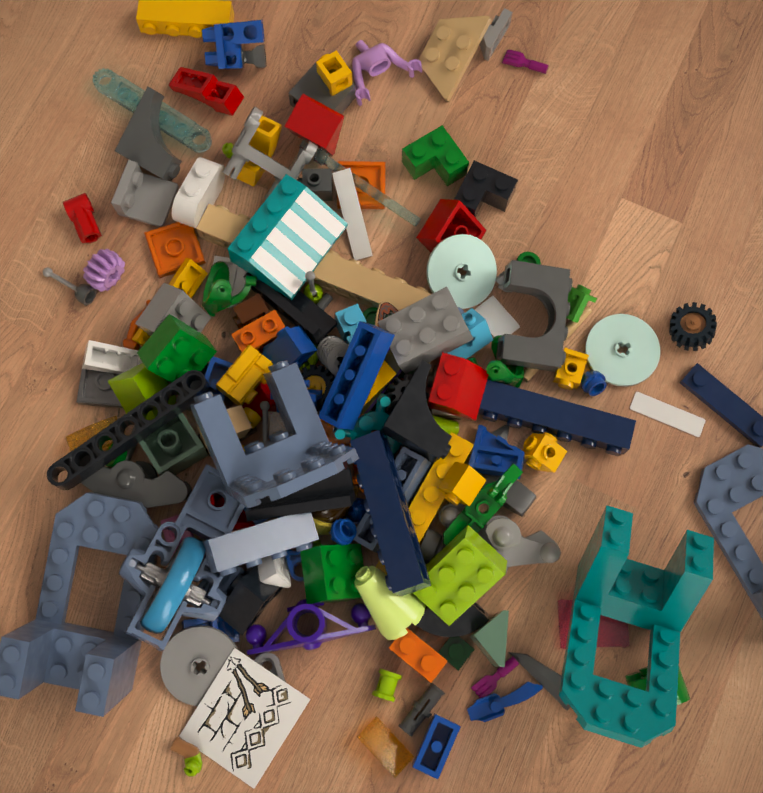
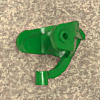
[202,261,256,317]
[468,335,525,388]

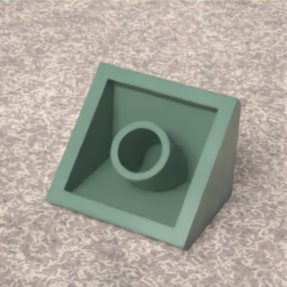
[469,610,509,667]

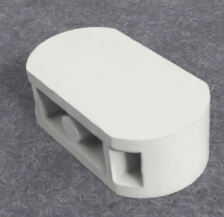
[172,157,225,228]

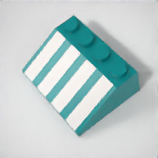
[228,174,348,300]

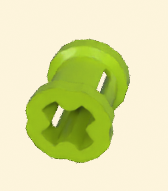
[372,668,402,702]

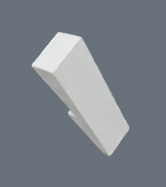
[82,340,169,382]

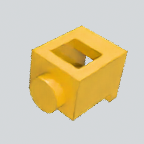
[316,50,352,96]
[553,348,589,390]

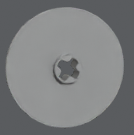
[160,625,238,706]

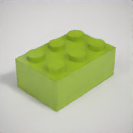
[412,525,507,626]

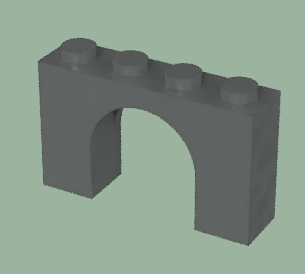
[496,260,573,372]

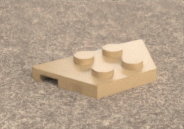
[419,16,492,102]

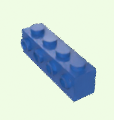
[319,321,395,430]

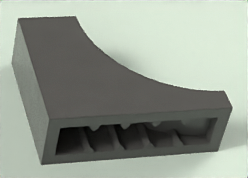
[115,87,182,181]

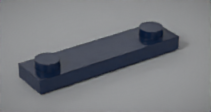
[680,363,763,448]

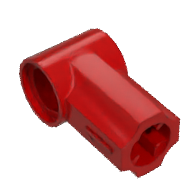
[63,193,102,244]

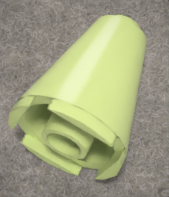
[354,566,426,640]

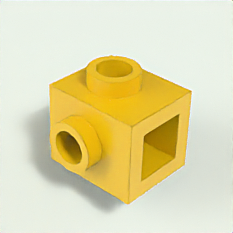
[522,432,567,473]

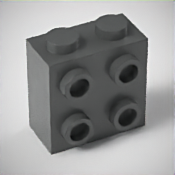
[288,59,356,114]

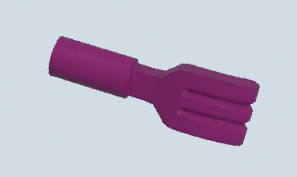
[502,50,549,74]
[471,656,519,698]

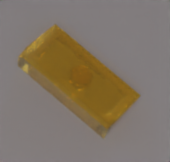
[357,716,414,778]

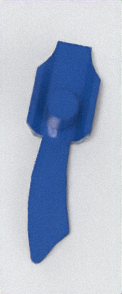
[466,682,543,722]

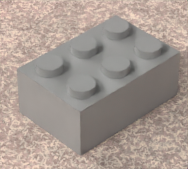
[378,287,474,374]

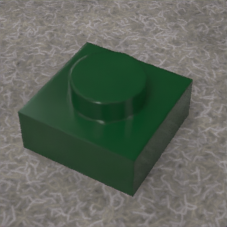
[438,636,475,671]

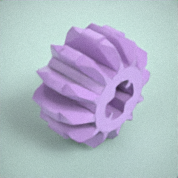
[83,248,125,292]

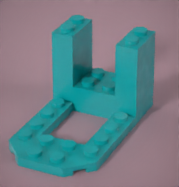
[559,505,714,748]

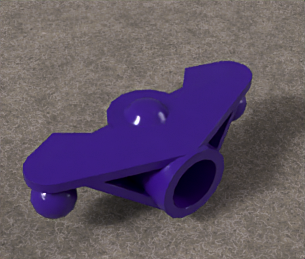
[246,599,376,655]

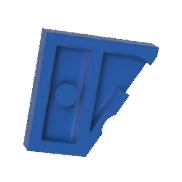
[469,424,525,480]

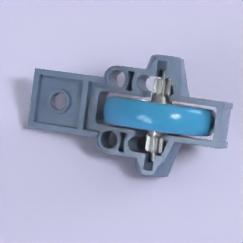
[119,464,244,651]

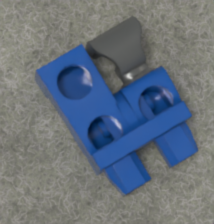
[202,19,267,69]

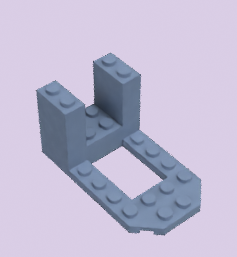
[190,360,359,508]
[694,444,763,620]
[0,492,162,717]

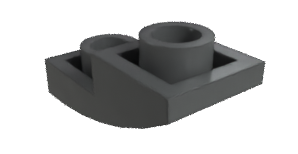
[483,474,537,517]

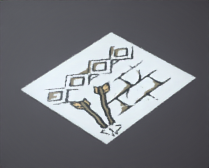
[179,648,310,789]

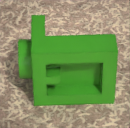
[566,284,597,323]

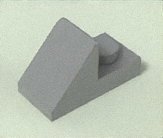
[479,8,513,61]

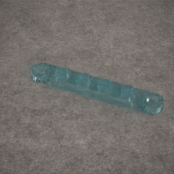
[92,68,212,152]

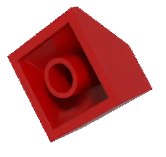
[416,199,487,269]
[427,352,488,421]

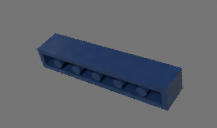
[478,380,636,456]
[350,430,431,596]

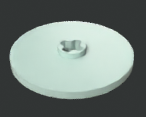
[426,234,497,309]
[585,314,660,387]

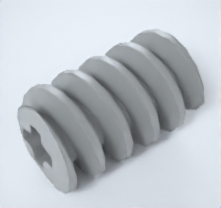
[317,335,349,376]

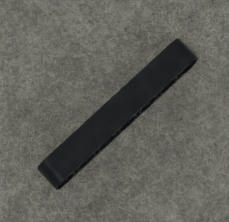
[47,370,209,490]

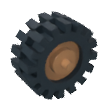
[669,302,717,351]

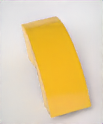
[237,116,282,187]

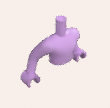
[352,40,423,106]

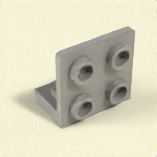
[111,160,179,227]

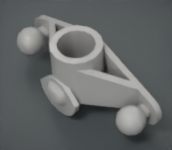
[439,504,561,573]

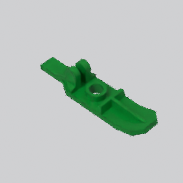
[442,463,523,546]

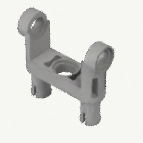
[222,106,318,199]

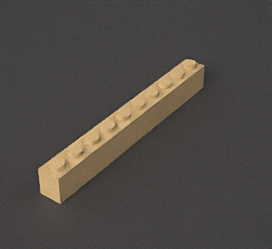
[196,204,431,310]

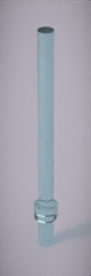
[299,140,421,227]

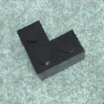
[454,160,518,218]
[219,565,291,635]

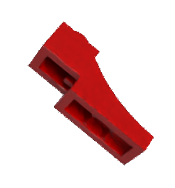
[169,67,244,116]

